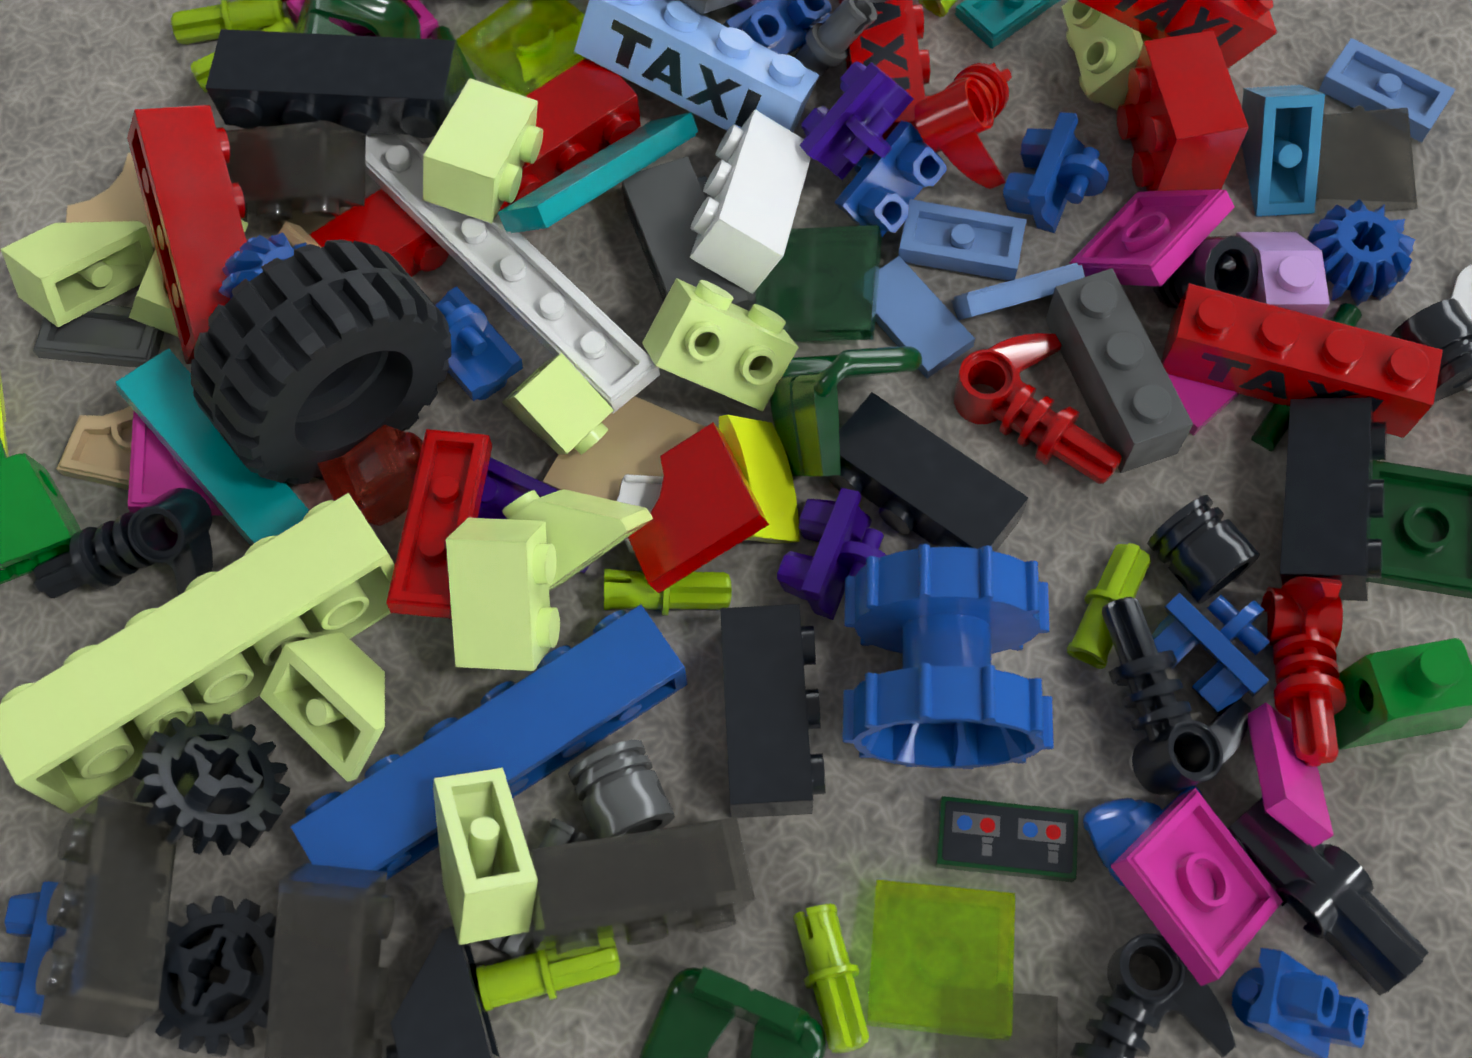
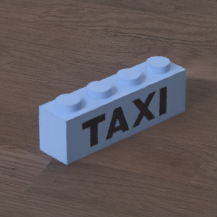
[574,0,819,132]

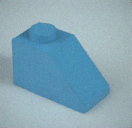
[1241,85,1325,216]

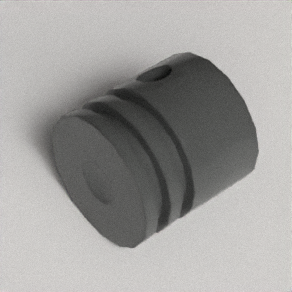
[568,739,675,851]

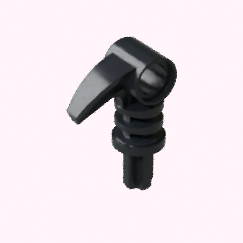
[33,488,213,598]
[1101,597,1251,795]
[1070,933,1236,1058]

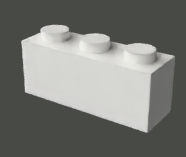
[690,110,811,294]

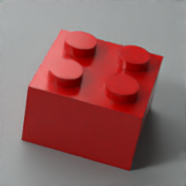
[1117,30,1249,191]

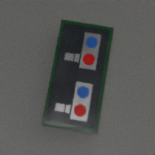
[936,796,1079,882]

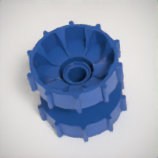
[843,544,1054,769]

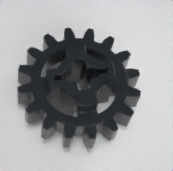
[132,711,290,856]
[138,896,301,1057]

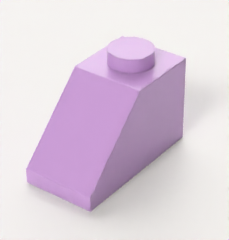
[1235,232,1330,318]

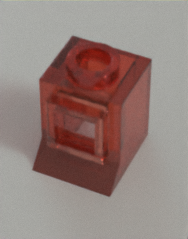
[317,424,423,526]

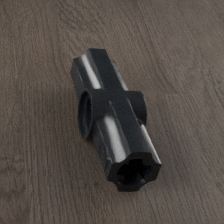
[1227,798,1429,995]

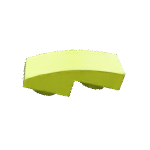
[719,414,800,543]

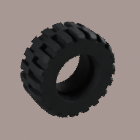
[191,240,451,484]

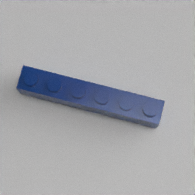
[290,605,688,907]

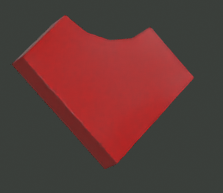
[628,422,769,593]

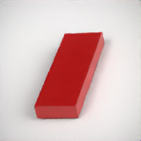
[386,429,492,619]

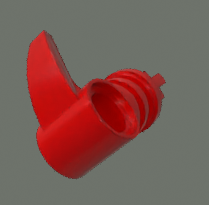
[914,63,1012,189]
[954,333,1122,484]
[1261,576,1346,767]

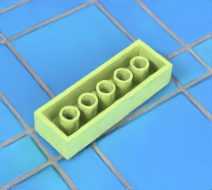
[0,493,395,814]

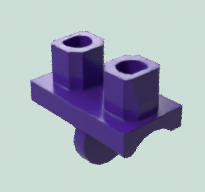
[799,62,914,180]
[777,488,886,620]

